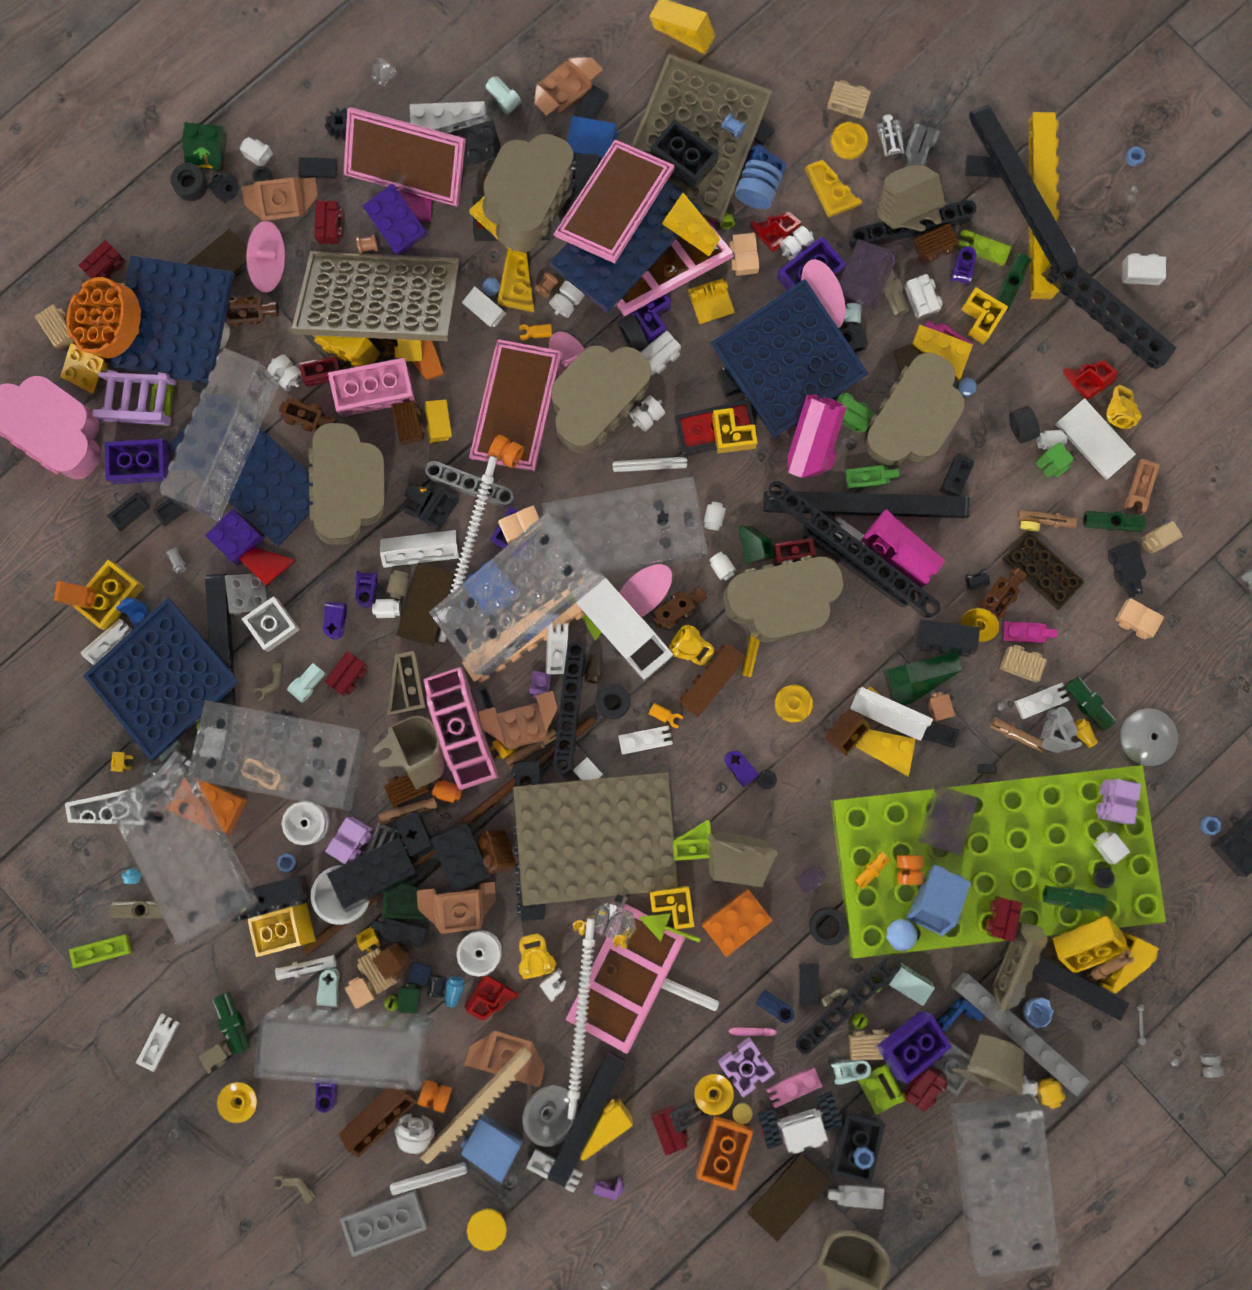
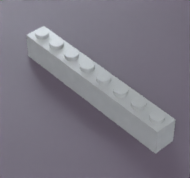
[951,972,1090,1096]

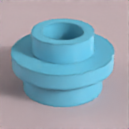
[122,869,142,884]

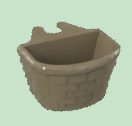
[877,165,946,231]
[373,716,444,789]
[708,832,778,887]
[952,1034,1025,1096]
[817,1229,891,1290]

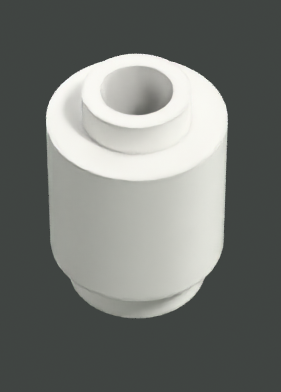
[1037,430,1067,450]
[703,502,726,531]
[709,552,736,581]
[372,599,401,618]

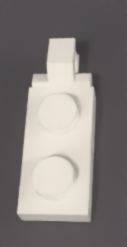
[828,1183,884,1210]

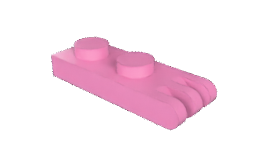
[766,1067,823,1108]

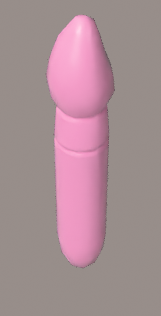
[728,1027,777,1037]

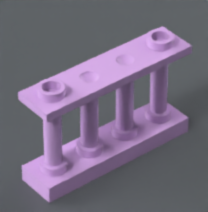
[92,370,177,425]

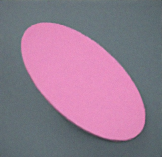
[246,221,285,293]
[801,259,845,328]
[549,332,585,377]
[619,564,672,617]

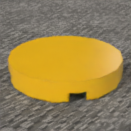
[831,122,868,160]
[774,685,813,723]
[467,1208,507,1251]

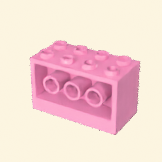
[328,358,416,417]

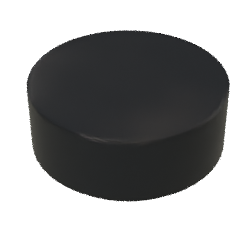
[253,166,273,182]
[977,764,997,774]
[757,770,777,789]
[1093,868,1115,888]

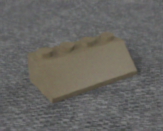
[991,922,1047,1011]

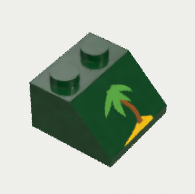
[182,122,227,171]

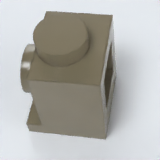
[198,1041,233,1074]

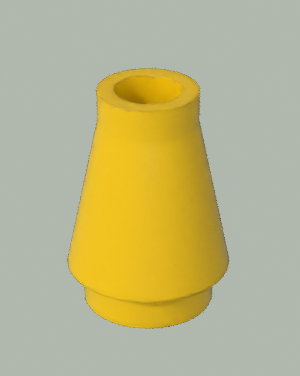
[1074,718,1098,748]

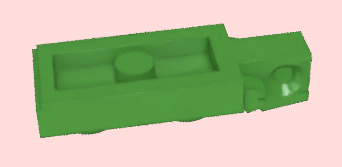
[845,465,899,490]

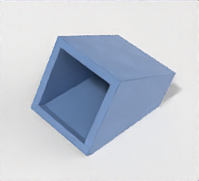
[906,865,971,936]
[460,1114,523,1183]

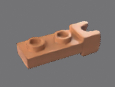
[1124,459,1160,515]

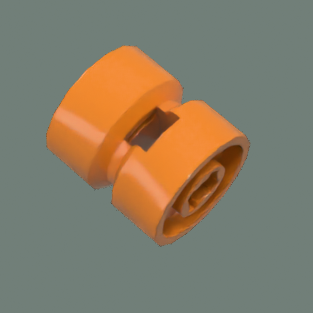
[488,435,524,469]
[897,855,924,885]
[418,1079,452,1113]

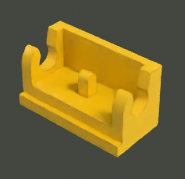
[424,399,452,443]

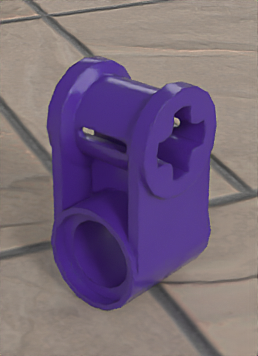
[950,246,976,286]
[355,571,378,608]
[323,602,347,640]
[724,751,759,787]
[315,1072,338,1113]

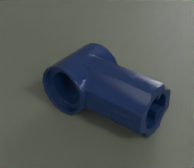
[755,989,794,1023]

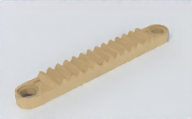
[419,1047,532,1164]

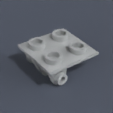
[225,574,267,615]

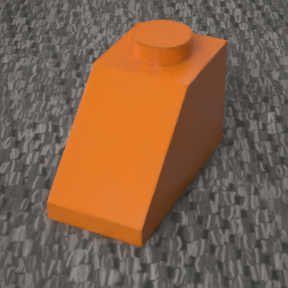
[54,581,96,609]

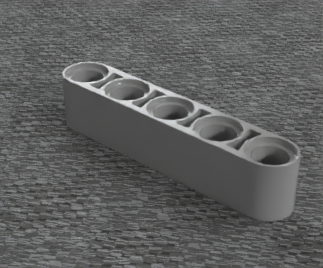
[425,461,515,508]

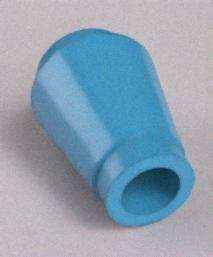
[445,976,465,1008]

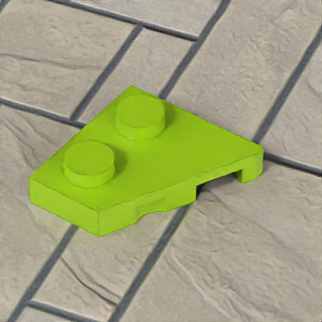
[673,820,711,861]

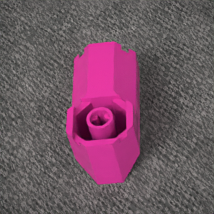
[788,394,847,478]
[861,509,945,588]

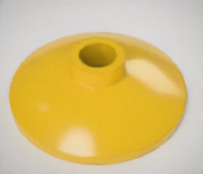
[960,608,999,642]
[694,1074,734,1115]
[217,1082,257,1123]

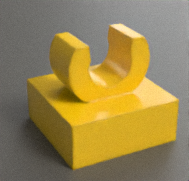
[490,739,517,759]
[110,752,133,772]
[356,927,380,953]

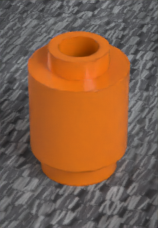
[432,780,463,804]

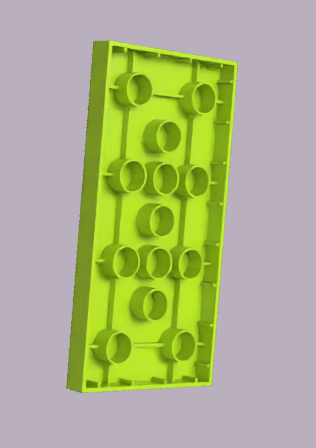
[830,765,1166,958]

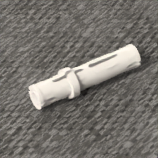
[275,955,337,981]

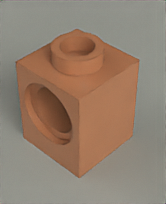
[927,692,955,722]

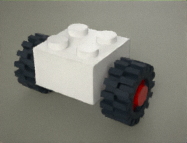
[757,1091,842,1153]

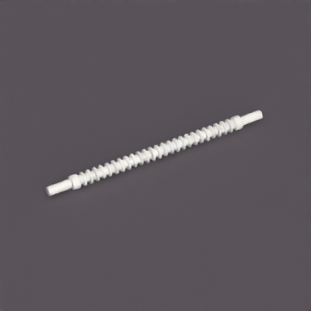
[438,456,497,643]
[567,919,595,1120]

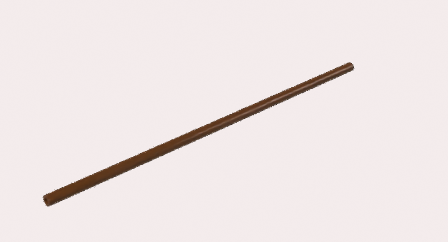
[302,715,597,956]

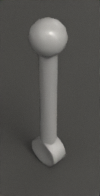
[1137,1003,1146,1045]

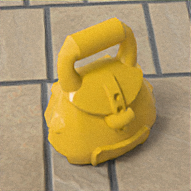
[1106,384,1142,429]
[669,625,715,666]
[519,933,556,979]

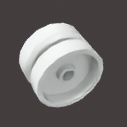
[282,801,330,845]
[457,930,502,976]

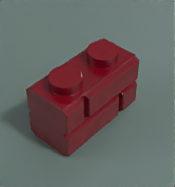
[314,201,344,244]
[78,240,126,279]
[299,355,342,387]
[773,538,816,566]
[324,651,368,696]
[985,896,1023,942]
[904,1064,948,1112]
[651,1106,690,1156]

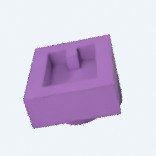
[529,671,552,699]
[593,1176,625,1201]

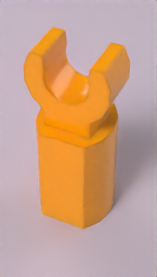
[519,324,552,341]
[648,703,683,729]

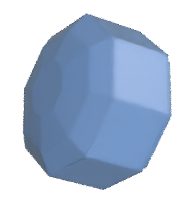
[1125,146,1146,167]
[482,278,501,297]
[957,377,977,397]
[1200,816,1221,835]
[277,853,298,873]
[853,1147,874,1169]

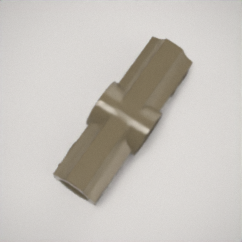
[872,259,909,317]
[110,900,174,919]

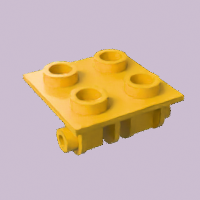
[688,278,735,325]
[60,343,108,394]

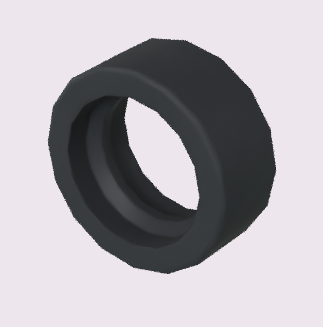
[618,315,648,351]
[809,907,848,946]

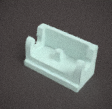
[889,963,935,1006]

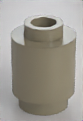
[386,570,409,600]

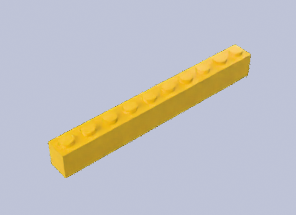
[1028,112,1059,299]

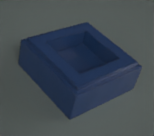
[408,962,432,987]

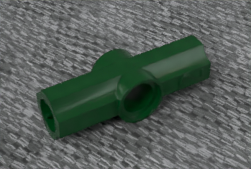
[996,254,1032,311]
[1083,511,1145,532]
[1065,676,1117,731]
[1042,885,1107,913]
[212,992,251,1055]

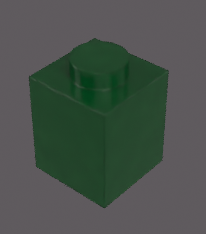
[397,983,422,1014]

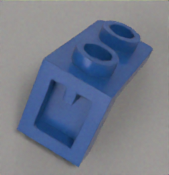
[744,145,786,175]
[116,597,151,628]
[939,997,985,1032]

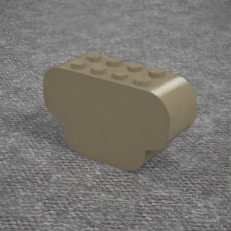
[483,134,573,252]
[551,346,651,454]
[865,353,965,467]
[309,423,384,545]
[723,556,843,643]

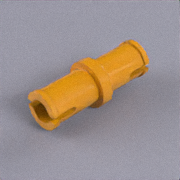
[854,852,891,889]

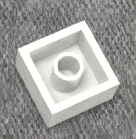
[242,596,300,652]

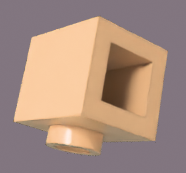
[345,976,377,1009]

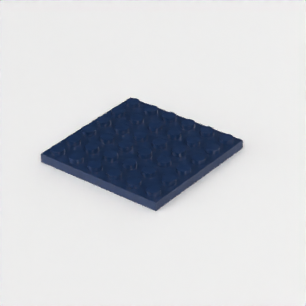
[109,255,234,385]
[710,279,868,439]
[83,598,240,761]

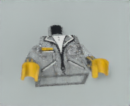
[573,894,636,949]

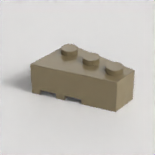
[387,651,428,717]

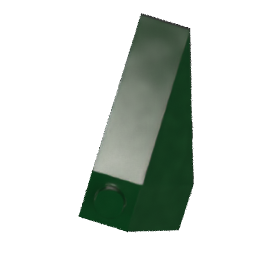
[883,652,962,705]

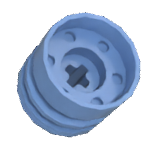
[735,160,783,209]

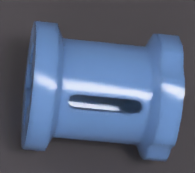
[721,113,746,139]

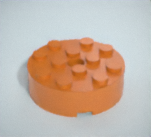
[66,277,141,358]

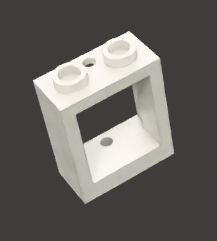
[620,622,673,681]

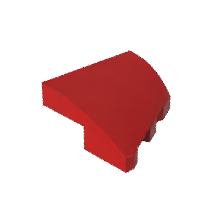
[750,212,802,252]
[1063,360,1118,401]
[239,547,295,586]
[464,975,519,1021]

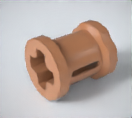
[356,234,378,254]
[535,272,559,298]

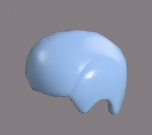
[886,919,917,951]
[1023,997,1054,1028]

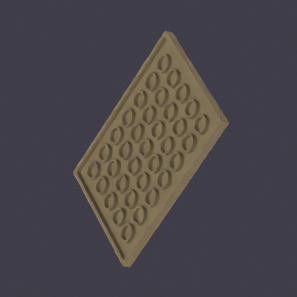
[631,54,772,224]
[292,251,460,341]
[513,772,678,906]

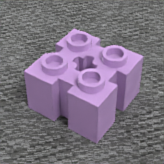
[1096,779,1141,824]
[325,817,373,864]
[718,1037,775,1097]

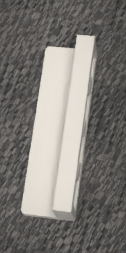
[380,530,459,568]
[850,687,933,740]

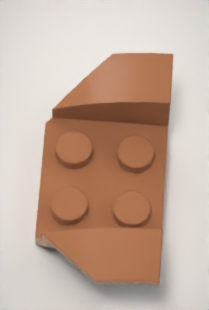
[535,58,603,116]
[242,177,318,221]
[478,691,558,750]
[417,881,496,934]
[464,1031,545,1088]

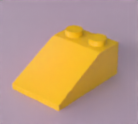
[247,903,316,957]
[1097,931,1159,994]
[581,1097,633,1161]

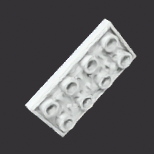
[1055,398,1136,480]
[575,576,655,660]

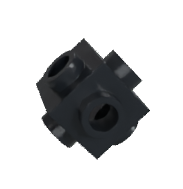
[207,171,240,204]

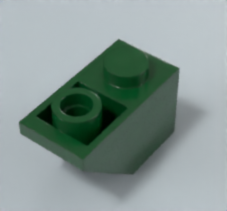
[738,526,775,564]

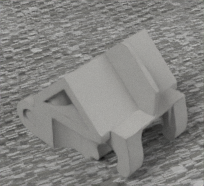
[1040,707,1082,753]

